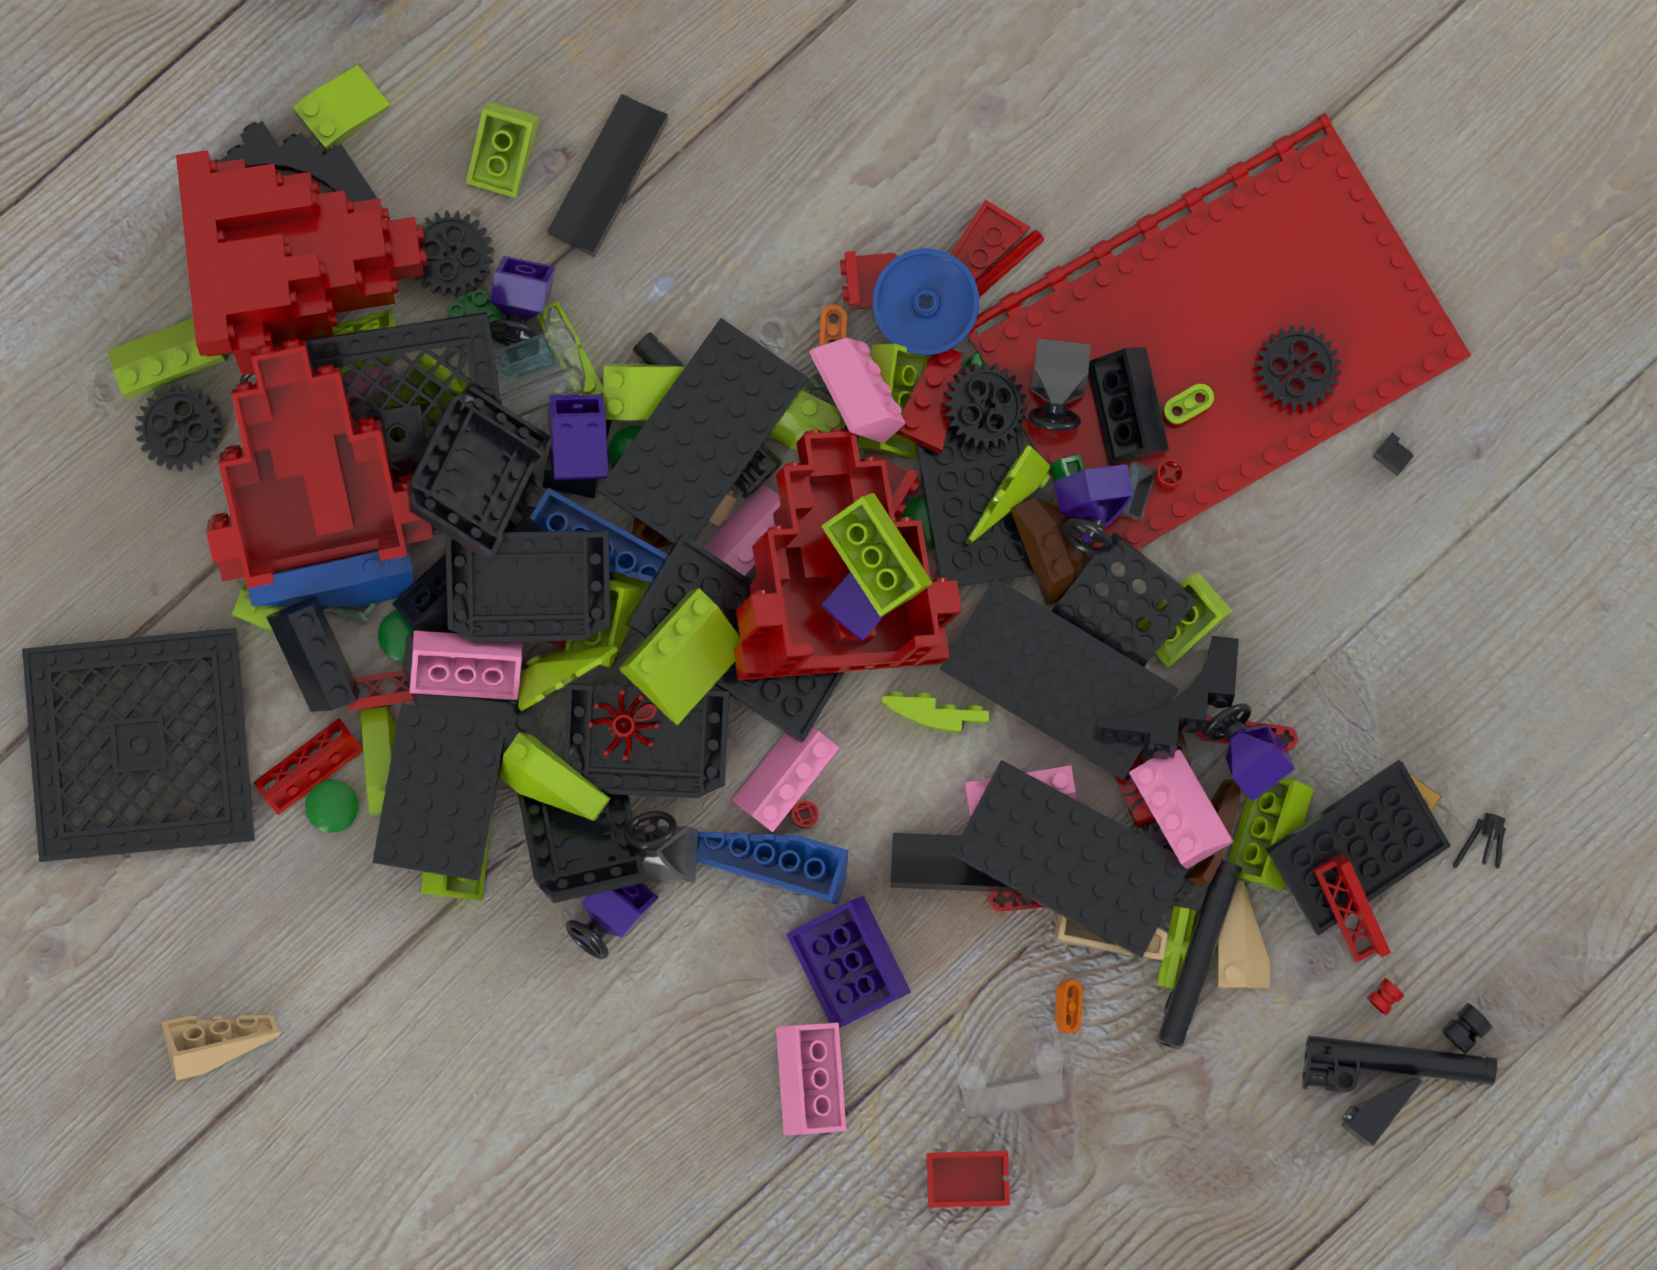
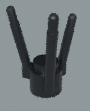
[1453,813,1506,869]

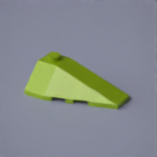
[965,445,1051,545]
[518,646,618,711]
[360,706,397,816]
[500,733,610,821]

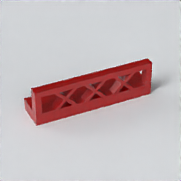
[348,670,414,711]
[253,718,363,815]
[1313,854,1391,963]

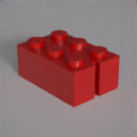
[926,1151,1010,1208]

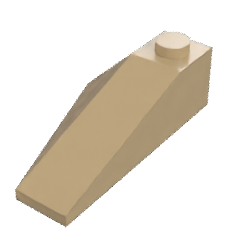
[1216,880,1270,989]
[1053,914,1168,960]
[161,1015,280,1081]

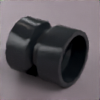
[1441,1003,1493,1054]

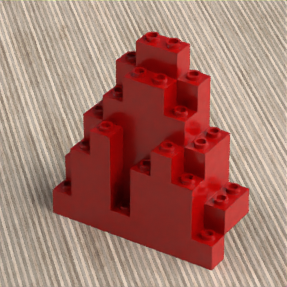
[176,150,428,375]
[206,339,434,588]
[733,428,962,680]

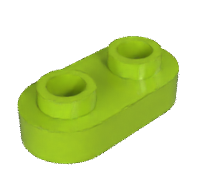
[1164,384,1214,425]

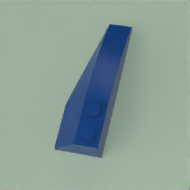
[530,488,668,583]
[247,546,413,607]
[696,831,849,905]

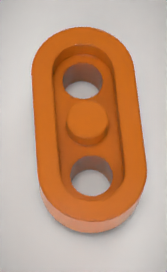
[819,304,847,346]
[1055,979,1083,1034]

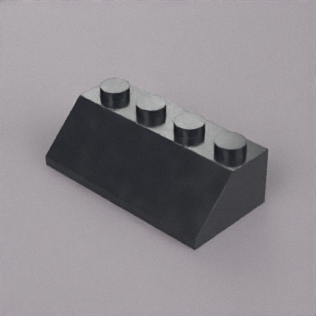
[1088,347,1169,465]
[266,596,360,712]

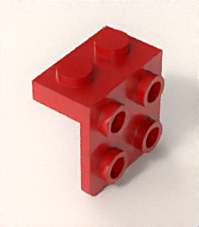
[840,251,897,310]
[868,452,920,519]

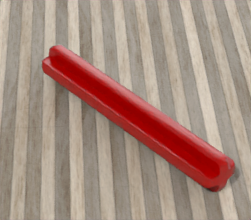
[975,230,1044,297]

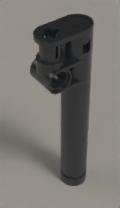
[632,332,782,499]
[1155,860,1242,1050]
[1302,1035,1497,1093]

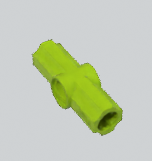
[1157,906,1196,989]

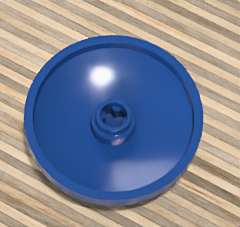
[873,248,979,356]

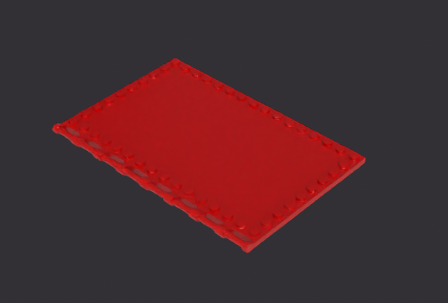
[968,113,1471,550]

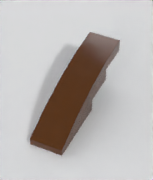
[1187,779,1241,885]

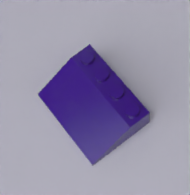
[786,896,911,1028]

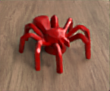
[588,690,659,761]

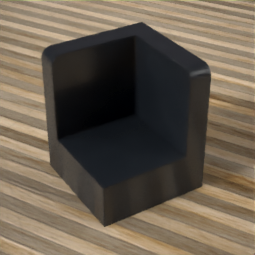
[1372,432,1414,476]

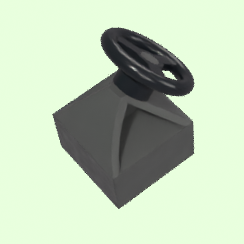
[1028,339,1091,431]
[624,811,698,883]

